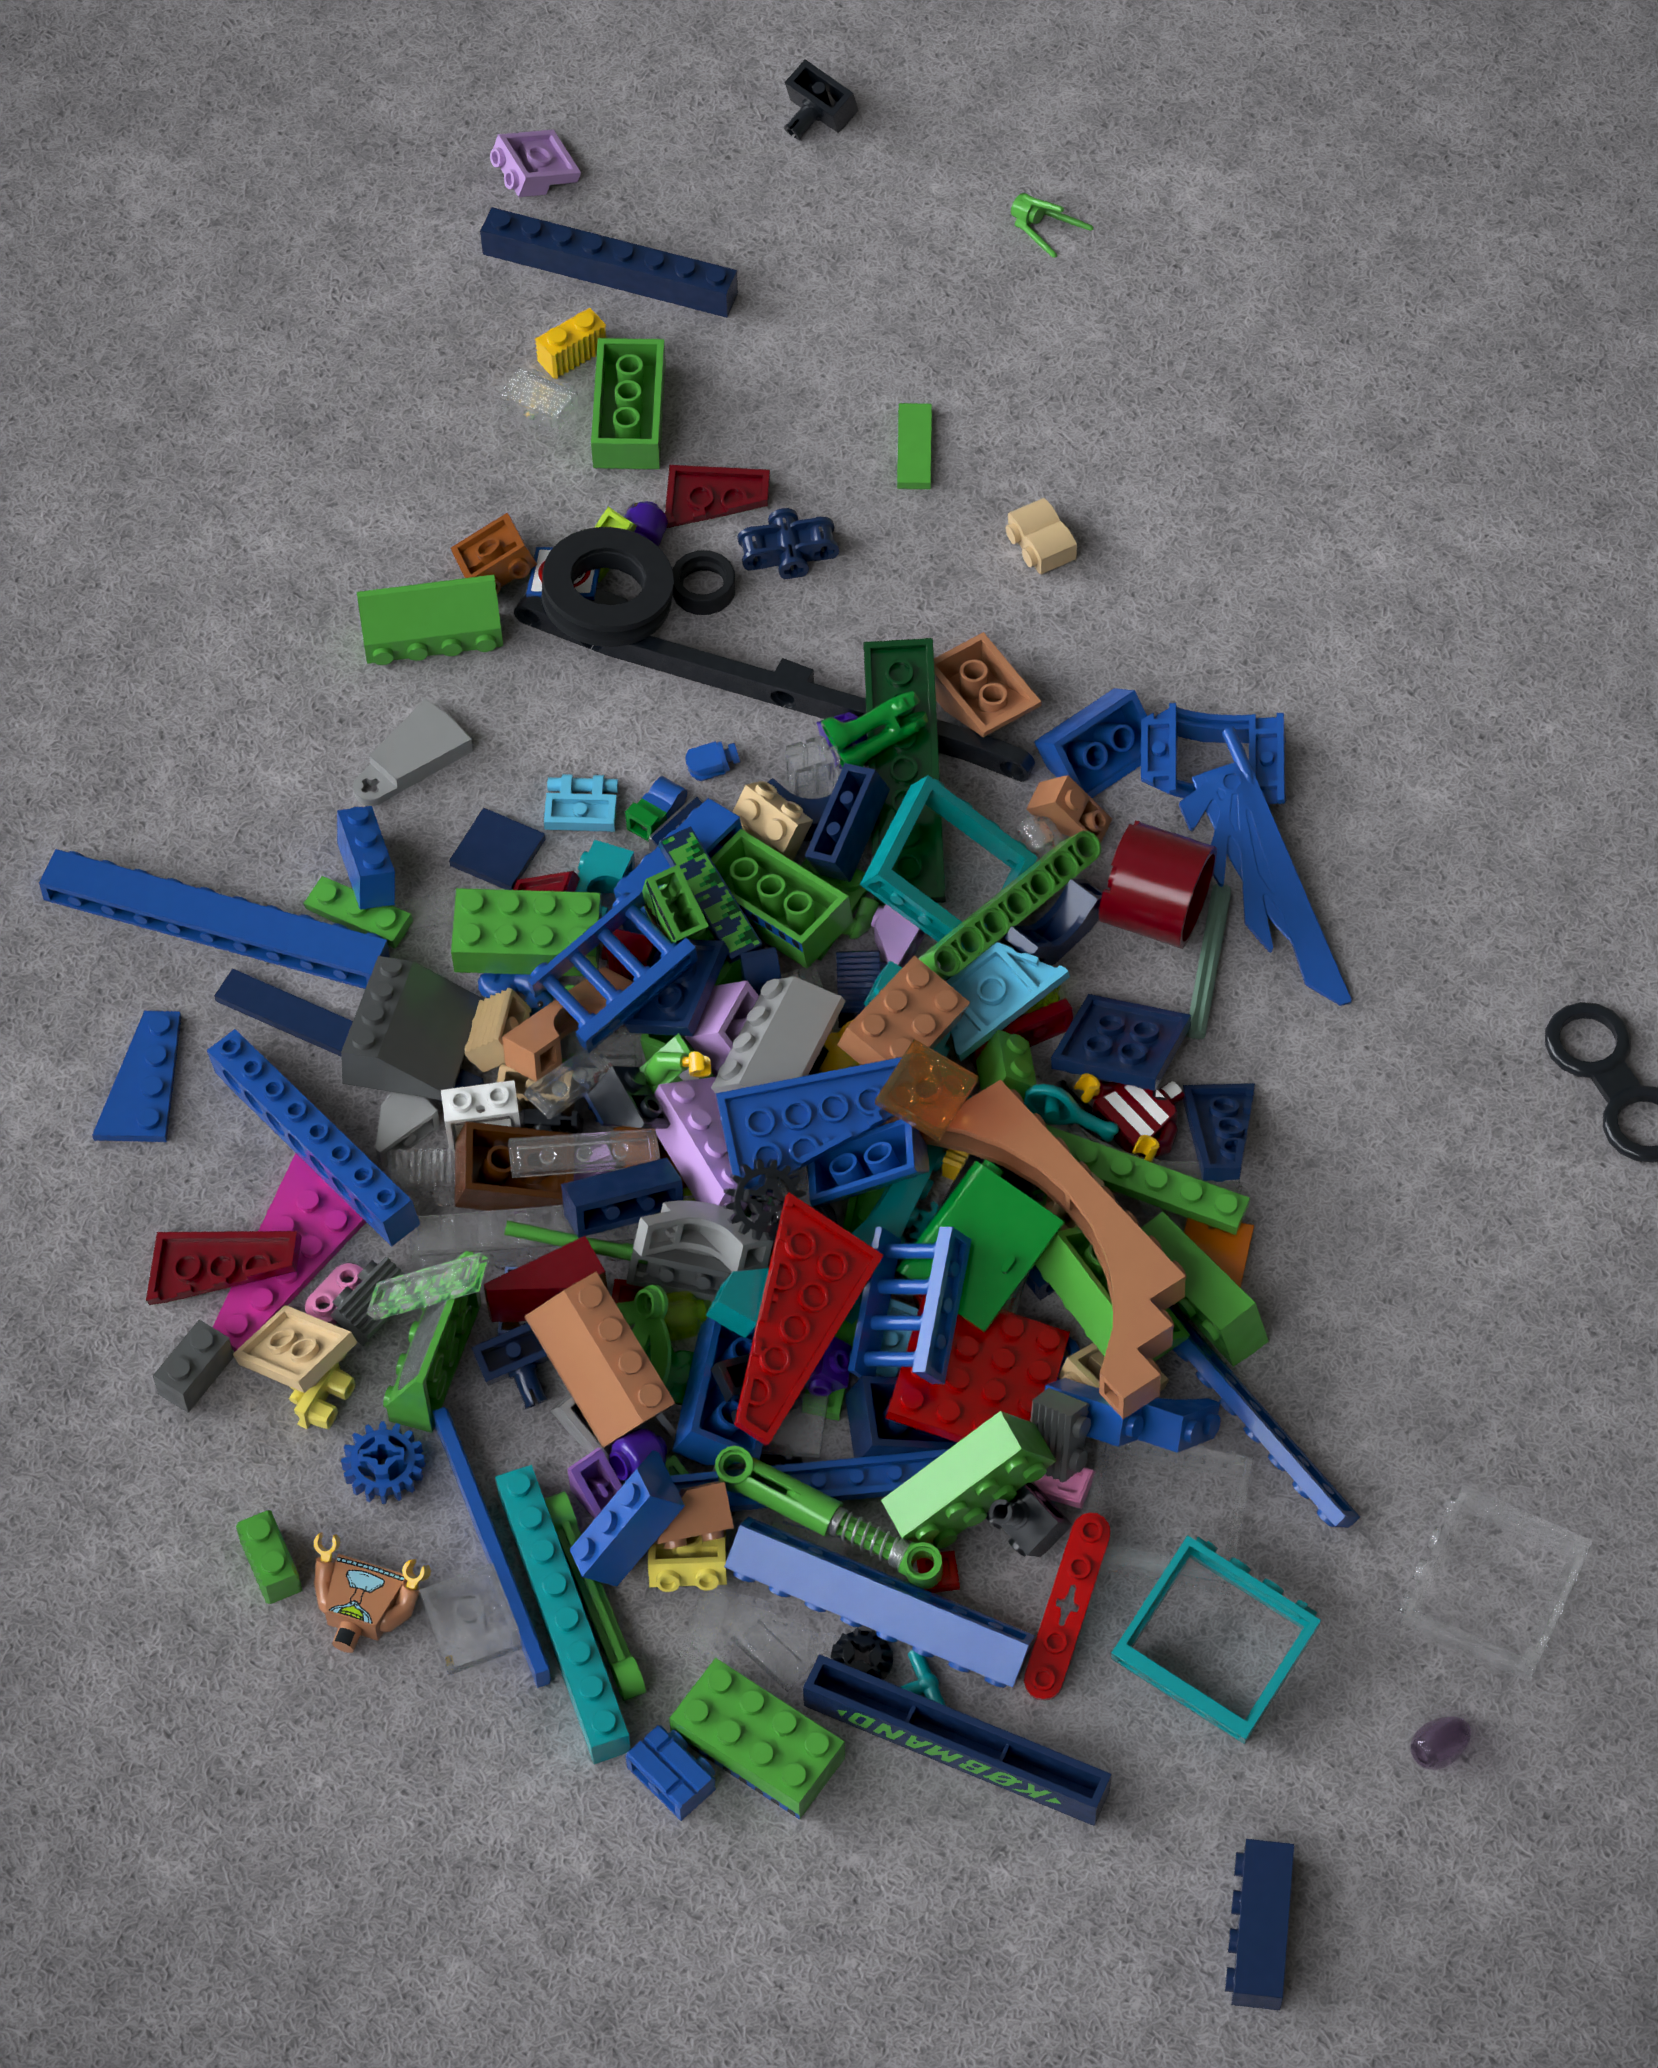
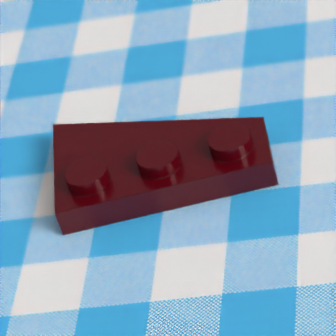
[665,465,770,528]

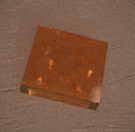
[875,1039,978,1142]

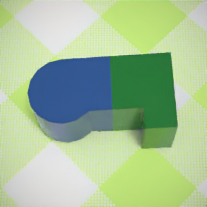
[625,776,688,842]

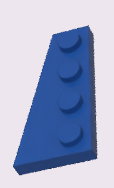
[92,1011,181,1142]

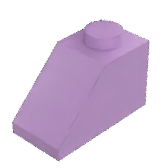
[871,904,926,968]

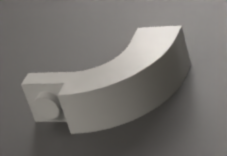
[633,1201,773,1272]

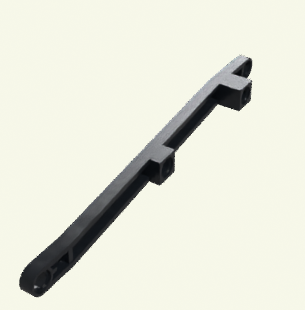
[514,588,1035,782]

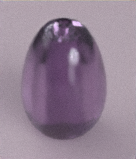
[1410,1716,1471,1770]

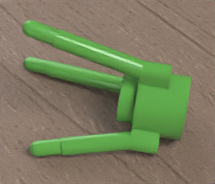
[1011,193,1094,258]

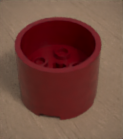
[1099,820,1217,949]

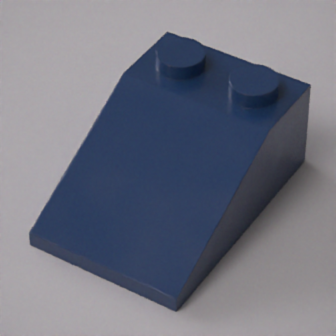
[845,1376,958,1458]

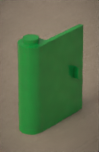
[896,1159,1065,1333]

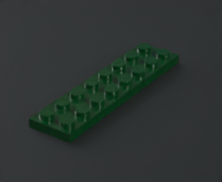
[863,638,946,906]

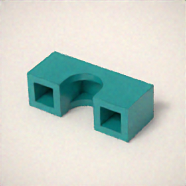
[575,839,635,945]

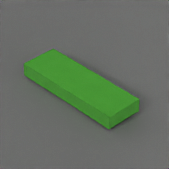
[897,403,932,489]

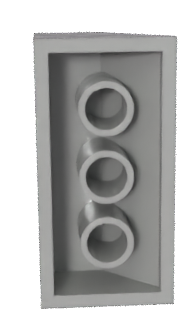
[711,976,846,1093]

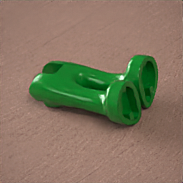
[821,691,928,768]

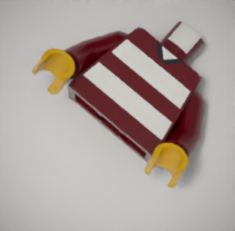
[1074,1073,1184,1162]

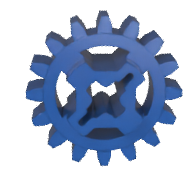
[341,1421,426,1504]

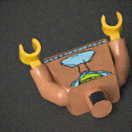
[314,1532,431,1653]

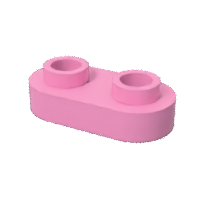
[305,1263,363,1325]

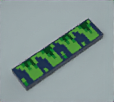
[658,826,762,964]

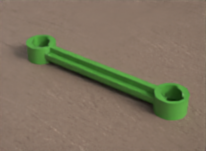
[544,1491,646,1701]

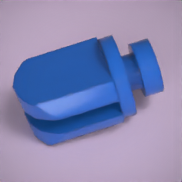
[685,741,740,781]

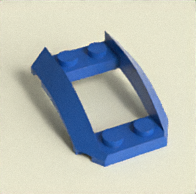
[1141,703,1287,804]

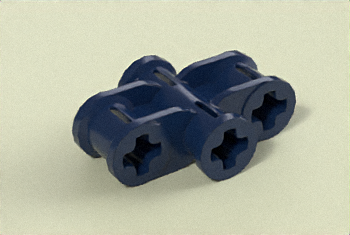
[737,508,840,579]

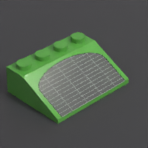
[383,1251,481,1433]

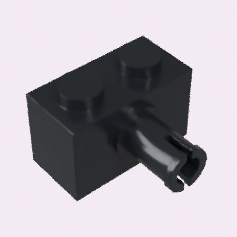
[784,59,859,140]
[986,1482,1073,1557]

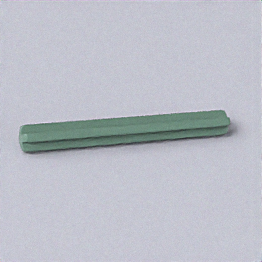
[1186,884,1231,1039]

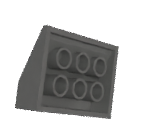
[341,956,484,1100]

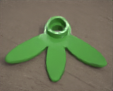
[616,1285,672,1385]

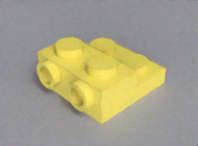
[648,1530,727,1592]

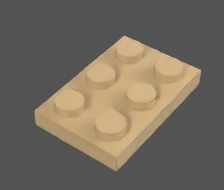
[233,1305,358,1393]

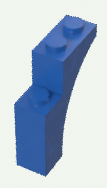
[1045,1378,1221,1453]

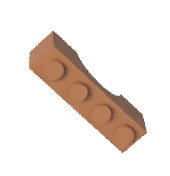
[502,966,633,1082]

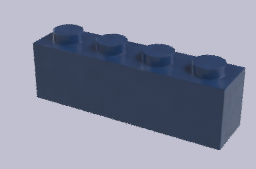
[1225,1839,1294,2011]

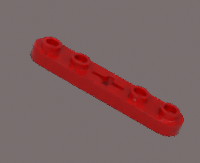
[1024,1512,1111,1701]

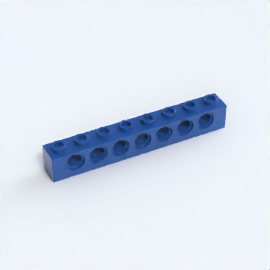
[206,1029,420,1247]

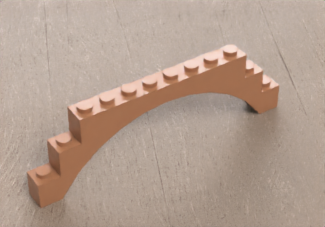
[875,1077,1186,1419]

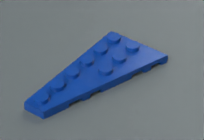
[716,1050,944,1196]

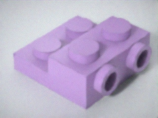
[490,130,581,197]

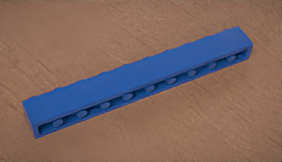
[39,849,390,989]

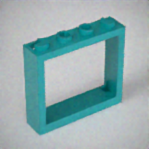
[860,775,1038,949]
[1111,1535,1321,1744]

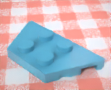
[946,942,1070,1061]

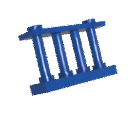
[528,887,698,1054]
[848,1227,972,1384]

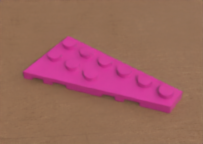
[213,1153,366,1352]

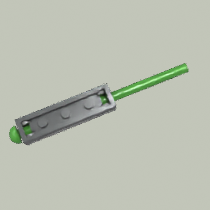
[504,1220,772,1302]

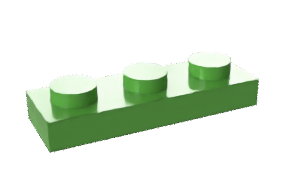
[303,876,414,949]

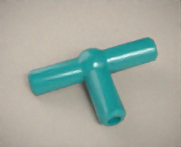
[900,1650,946,1706]

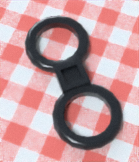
[1545,1002,1658,1163]

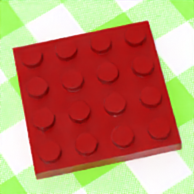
[885,1295,1070,1442]

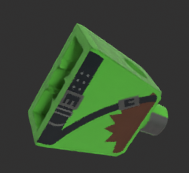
[642,864,709,943]

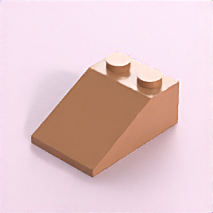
[934,632,1042,737]

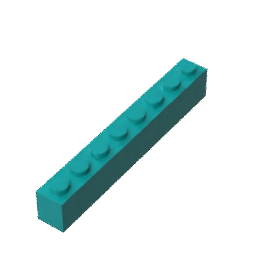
[495,1464,631,1764]

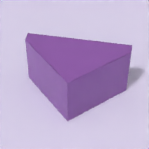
[567,1447,622,1519]

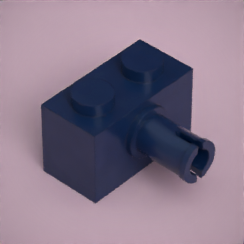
[471,1323,550,1409]

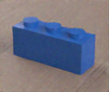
[337,806,395,910]

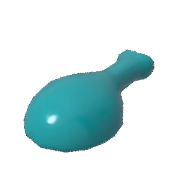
[1024,1084,1119,1142]

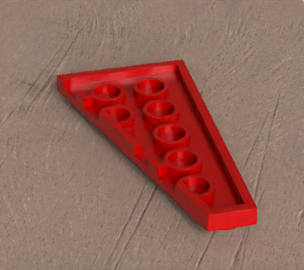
[734,1192,884,1446]

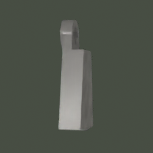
[353,699,473,806]

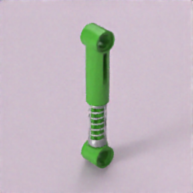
[715,1446,943,1589]

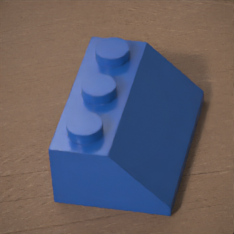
[1034,688,1147,798]
[808,1116,929,1206]
[569,1450,685,1586]

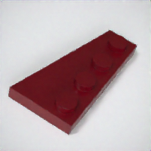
[146,1231,302,1305]

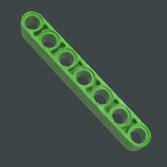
[919,831,1101,980]

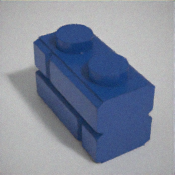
[626,1725,716,1821]

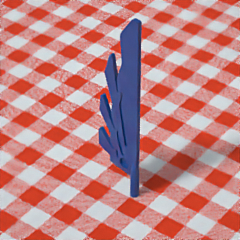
[1179,727,1352,1006]

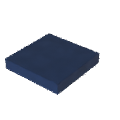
[449,808,546,890]

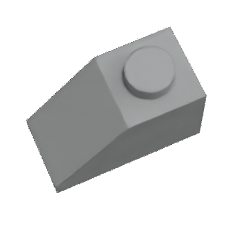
[375,1092,440,1168]

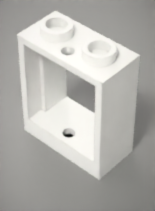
[441,1080,521,1164]

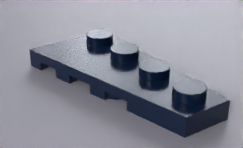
[1182,1083,1255,1182]

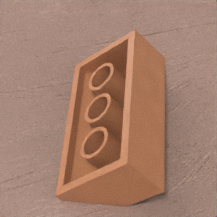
[525,1272,675,1448]

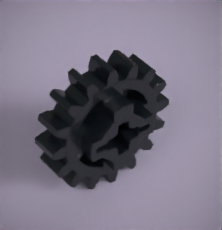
[723,1159,806,1241]

